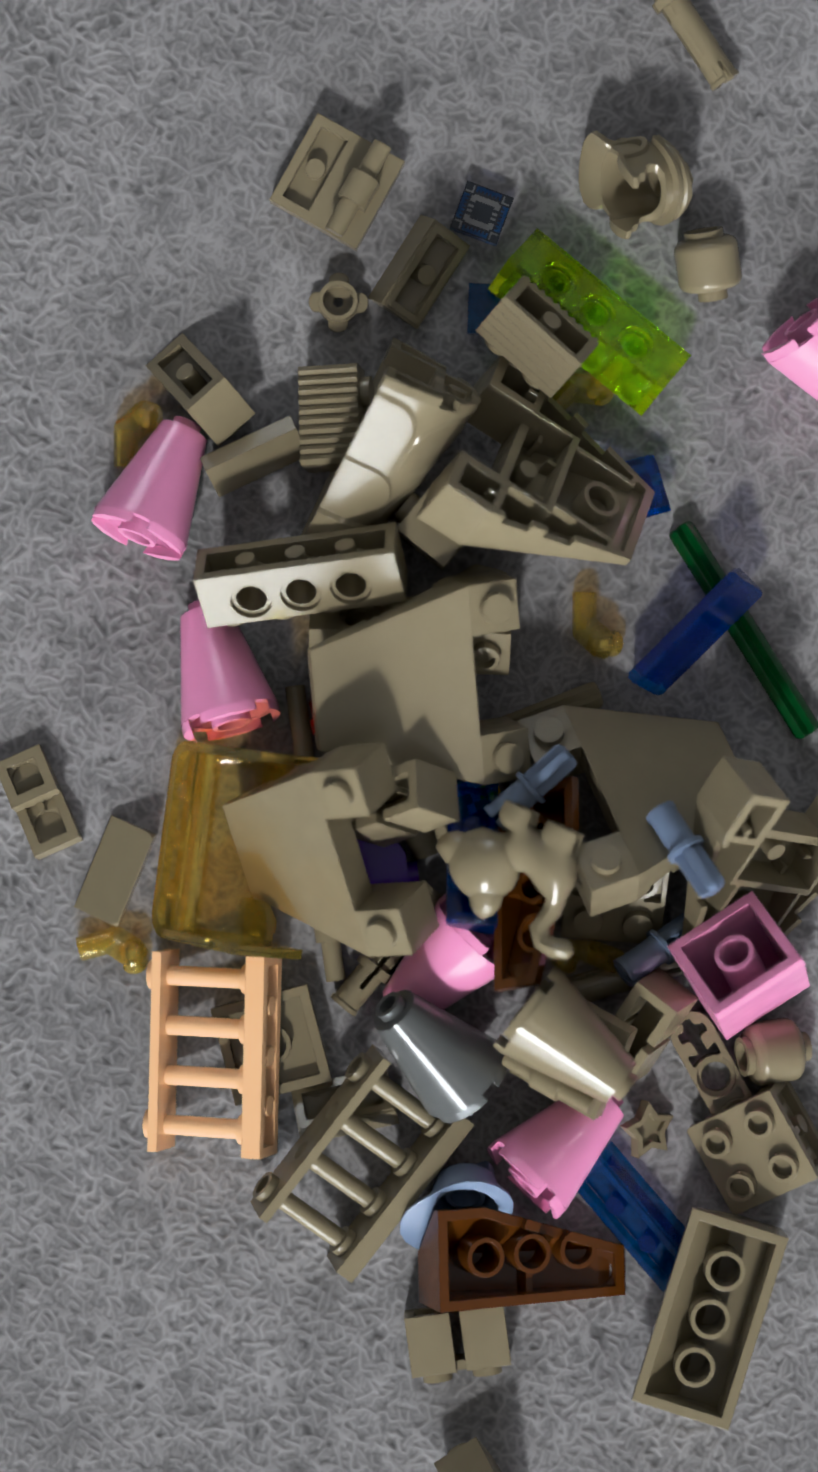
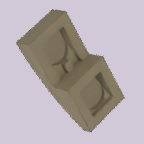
[0,744,84,860]

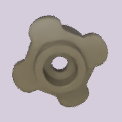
[309,273,368,333]

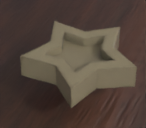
[620,1099,674,1159]

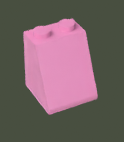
[667,891,810,1040]

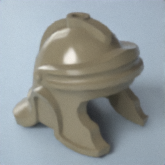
[579,130,693,239]

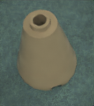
[492,966,638,1103]

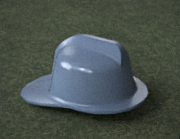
[400,1161,514,1249]

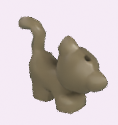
[435,799,585,960]

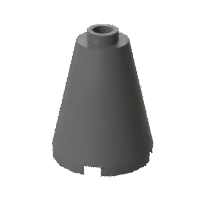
[374,990,507,1123]

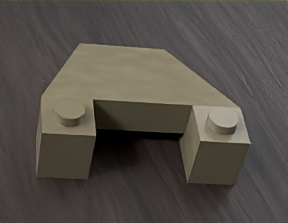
[417,356,655,565]
[307,569,531,785]
[516,705,735,917]
[222,742,440,957]
[682,756,818,936]

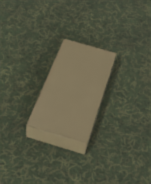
[200,416,300,497]

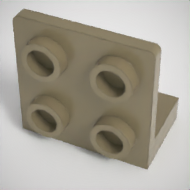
[687,1082,818,1215]

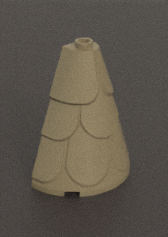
[301,337,481,535]

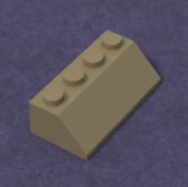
[631,1207,789,1431]

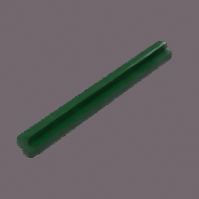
[669,521,818,739]

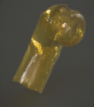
[76,927,149,974]

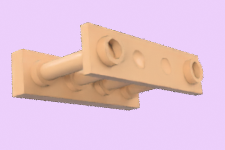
[142,949,282,1159]

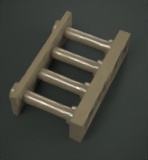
[250,1044,474,1283]

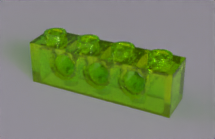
[488,228,692,416]

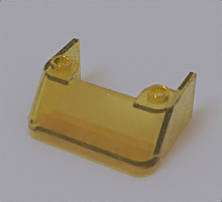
[152,740,318,960]

